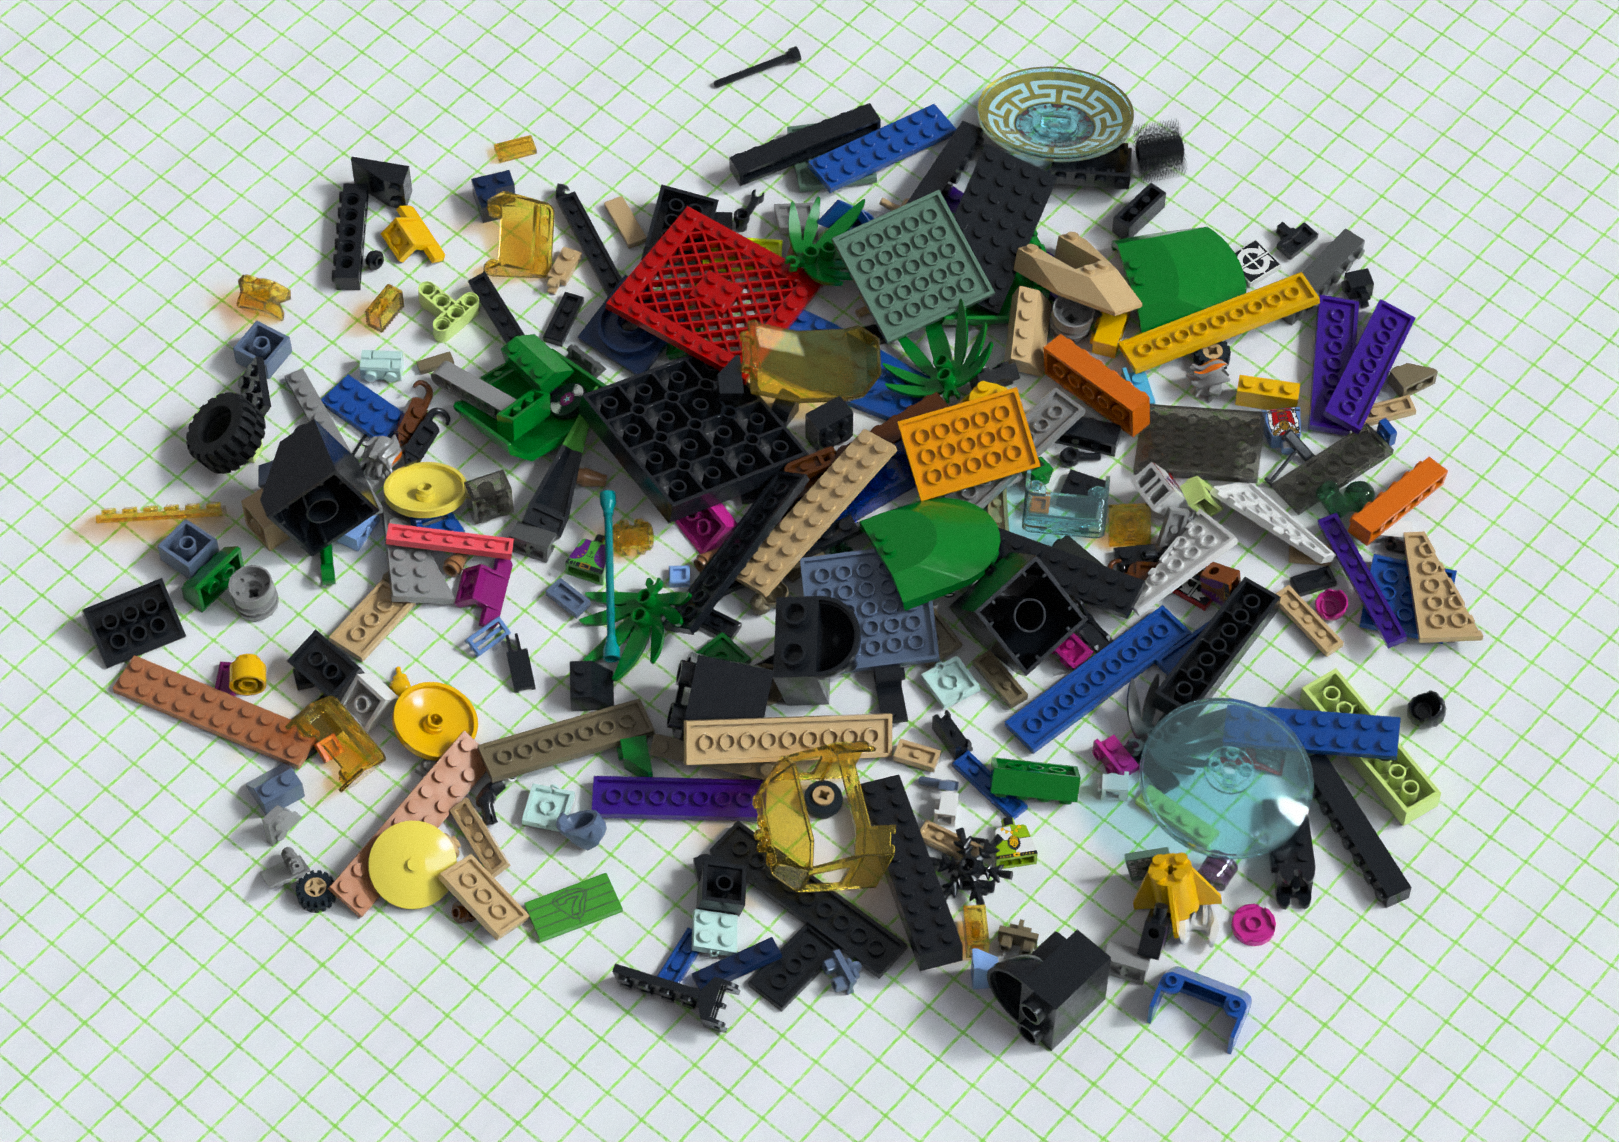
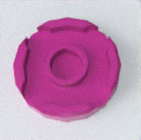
[1231,904,1276,946]

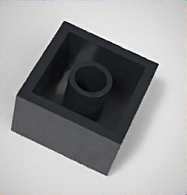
[805,395,853,452]

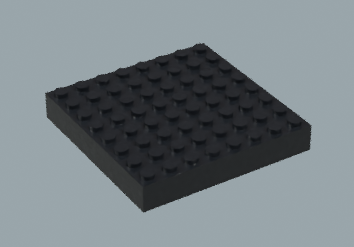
[578,355,809,523]

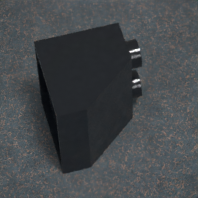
[260,419,380,557]
[949,552,1088,676]

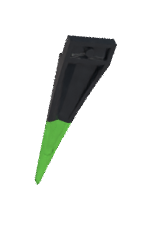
[522,386,598,539]

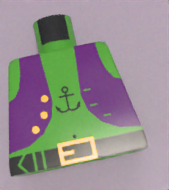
[565,534,606,586]

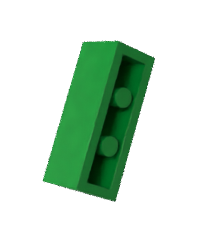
[497,388,551,441]

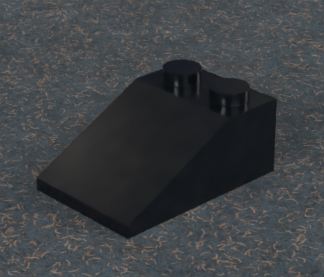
[351,157,412,208]
[287,629,365,707]

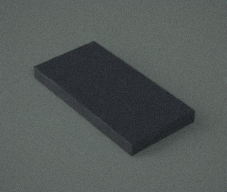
[748,924,840,1012]

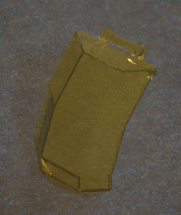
[740,319,881,403]

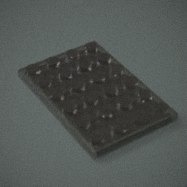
[1133,404,1266,484]

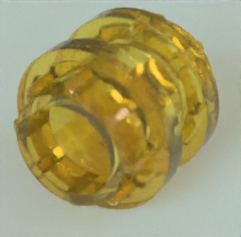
[613,518,654,556]

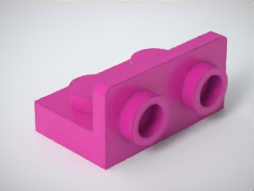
[1092,735,1139,775]

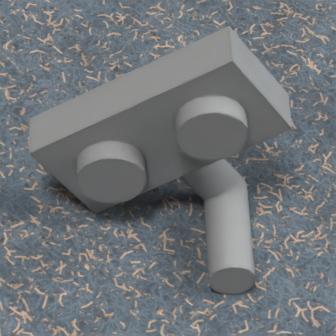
[1156,506,1191,548]

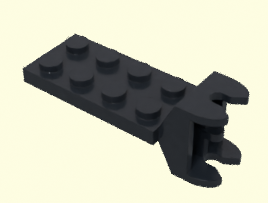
[1262,799,1316,910]
[612,963,741,1033]

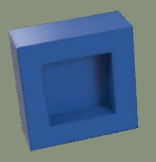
[1376,418,1397,447]

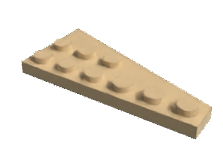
[1403,531,1483,643]

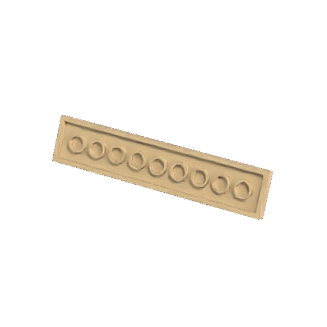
[735,429,897,598]
[684,713,892,765]

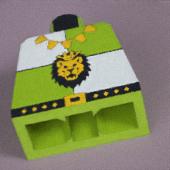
[995,817,1038,869]

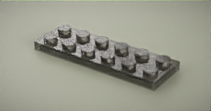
[1272,423,1394,515]

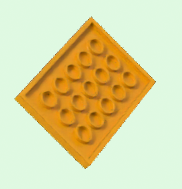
[897,387,1040,501]

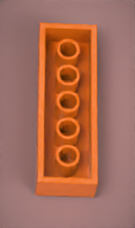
[1043,334,1150,437]

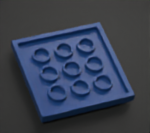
[1359,554,1457,644]

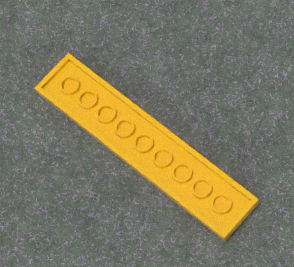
[1118,272,1320,374]

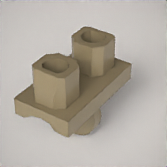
[998,919,1039,955]

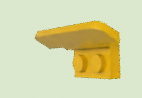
[381,205,445,263]

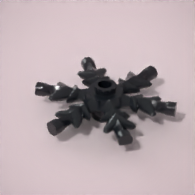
[930,827,1013,910]

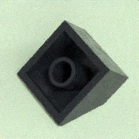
[570,661,614,711]
[696,860,747,917]

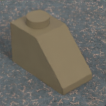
[1388,363,1438,397]

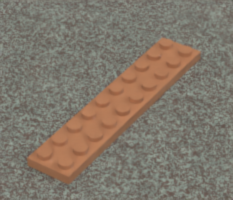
[113,655,320,770]
[327,731,486,918]

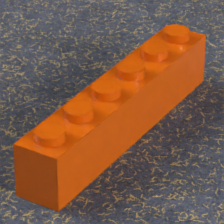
[1348,457,1448,546]

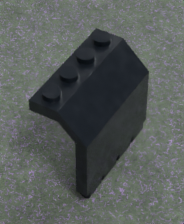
[1051,137,1132,189]

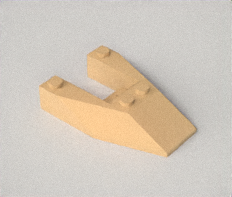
[1014,232,1142,316]

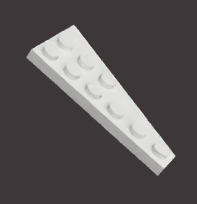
[1209,481,1336,564]
[1133,509,1238,616]

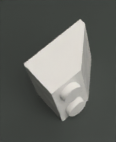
[337,673,399,734]

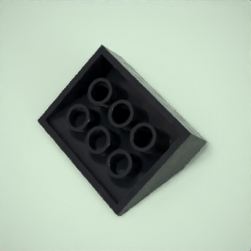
[641,184,719,265]
[81,578,186,668]

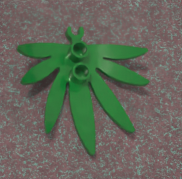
[784,196,865,286]
[882,299,994,403]
[579,578,692,681]

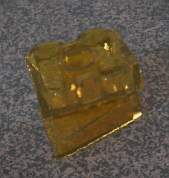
[236,274,291,321]

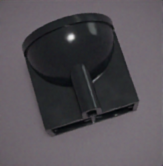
[773,596,861,706]
[667,652,774,741]
[987,929,1111,1051]

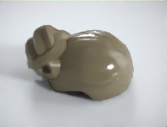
[749,581,789,615]

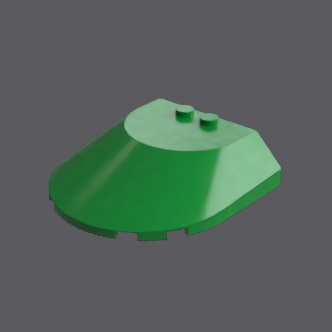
[856,498,1001,611]

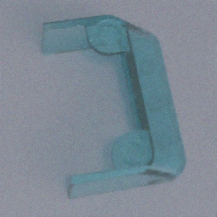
[1022,470,1110,538]

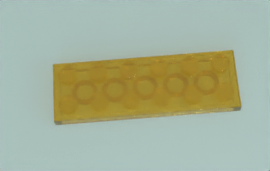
[96,502,227,523]

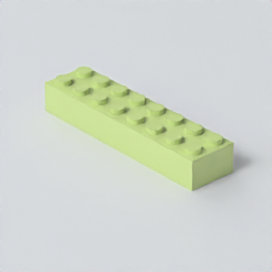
[1299,668,1441,826]

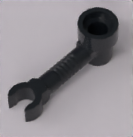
[734,189,764,232]

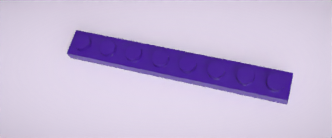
[1317,512,1407,649]

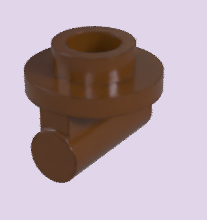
[451,901,476,923]

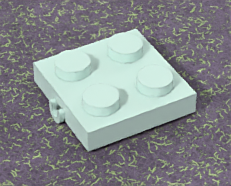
[921,656,980,709]
[522,783,575,832]
[692,909,738,957]

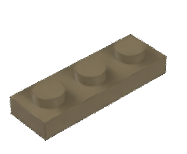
[972,650,1028,709]

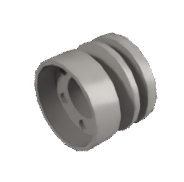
[1049,296,1095,345]
[228,565,279,621]

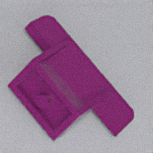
[454,558,513,629]

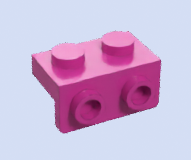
[1052,633,1094,669]

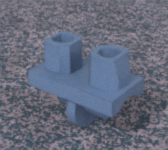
[822,949,862,995]

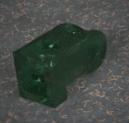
[1316,481,1357,519]

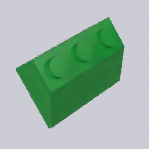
[500,334,574,393]
[181,546,244,613]

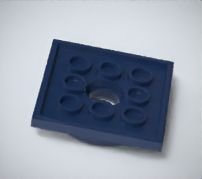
[578,275,686,375]

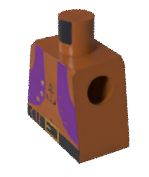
[1193,562,1241,606]

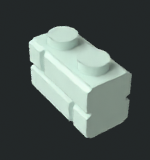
[360,350,404,382]

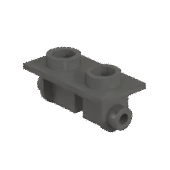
[566,344,606,378]

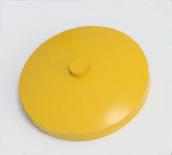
[392,682,478,761]

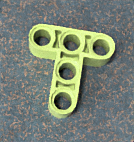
[418,281,480,343]

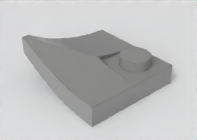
[774,203,818,240]

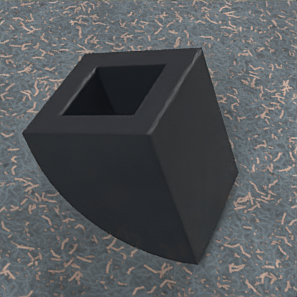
[771,390,799,427]

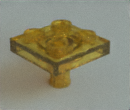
[1108,503,1151,547]

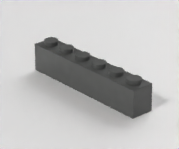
[1281,228,1365,325]

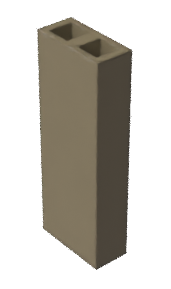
[416,351,454,375]

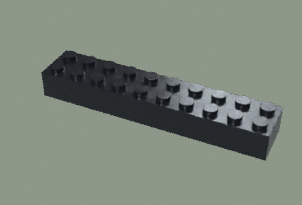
[857,775,963,971]

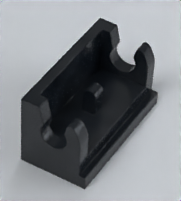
[932,710,973,760]

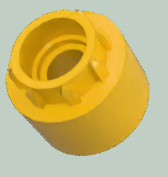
[229,654,266,696]

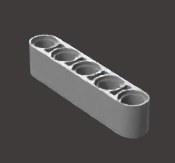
[431,361,516,420]

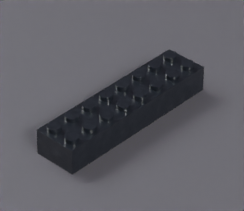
[1152,577,1281,728]

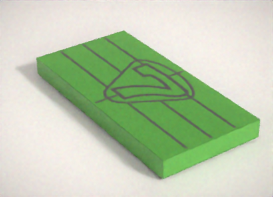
[524,873,623,943]

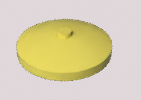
[384,462,467,518]
[368,821,457,909]

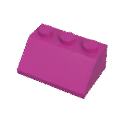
[675,503,738,554]

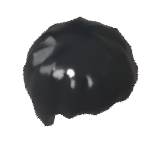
[1407,690,1447,729]

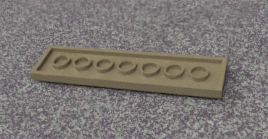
[478,698,655,783]

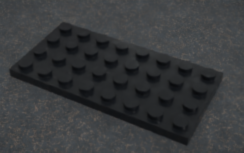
[954,144,1058,316]

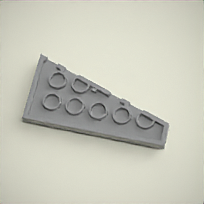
[381,501,455,604]

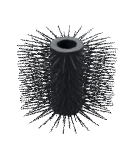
[1132,119,1188,183]

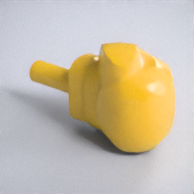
[389,667,411,697]

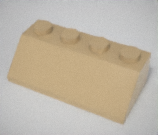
[1004,286,1051,377]

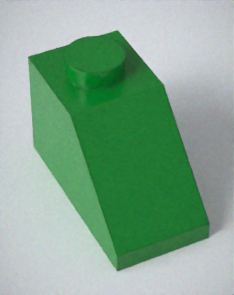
[617,735,653,777]

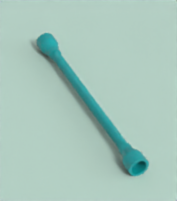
[600,490,620,663]

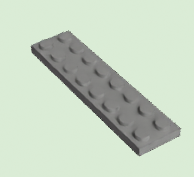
[941,387,1086,509]

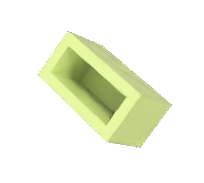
[1180,476,1223,517]

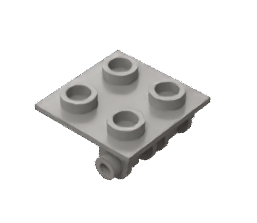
[259,847,310,888]

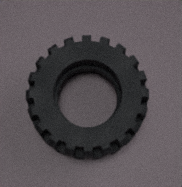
[186,392,266,474]

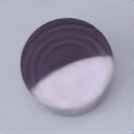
[1197,850,1238,891]

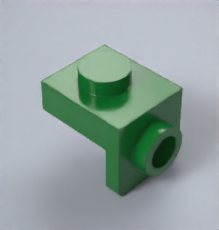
[1026,456,1053,491]

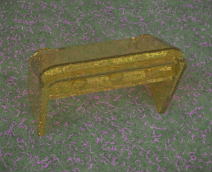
[285,695,386,793]

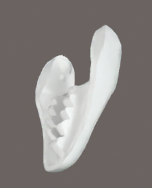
[1179,904,1219,948]

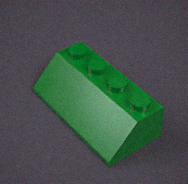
[990,757,1081,805]

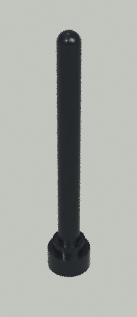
[714,46,801,88]

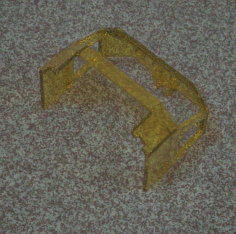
[753,741,896,893]

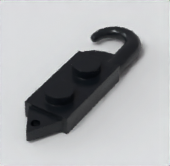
[402,407,451,467]

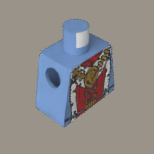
[1259,407,1301,455]

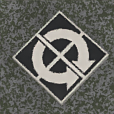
[1235,240,1281,287]

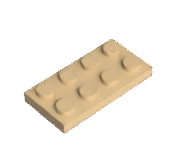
[329,579,416,662]
[438,854,530,941]

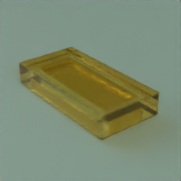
[494,135,537,163]

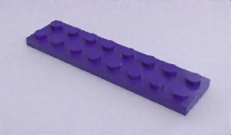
[1308,295,1359,436]
[1322,299,1416,434]
[592,776,767,822]

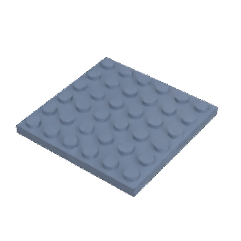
[800,549,940,674]

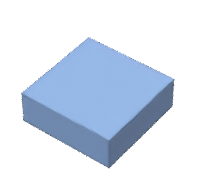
[669,565,690,587]

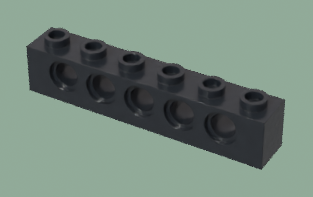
[332,183,369,290]

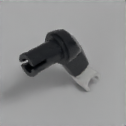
[476,776,517,826]

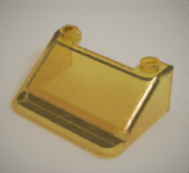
[483,191,555,278]

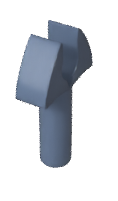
[918,776,959,791]

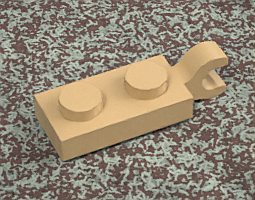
[547,247,582,295]

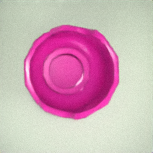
[1315,588,1348,621]

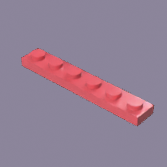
[386,523,514,560]

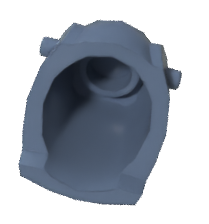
[556,810,607,851]

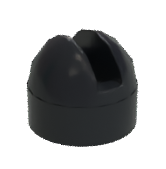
[555,183,570,199]

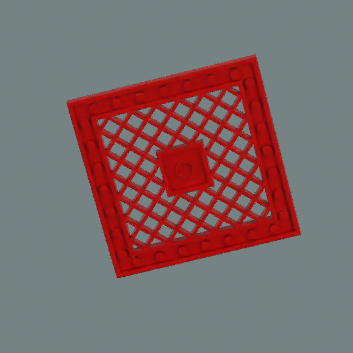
[605,206,823,385]

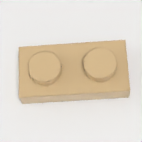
[893,738,941,773]

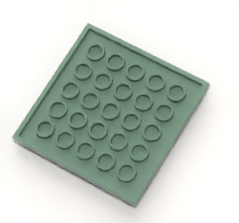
[832,190,995,345]

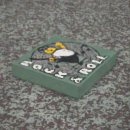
[1124,847,1170,881]

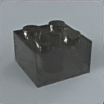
[464,469,514,525]

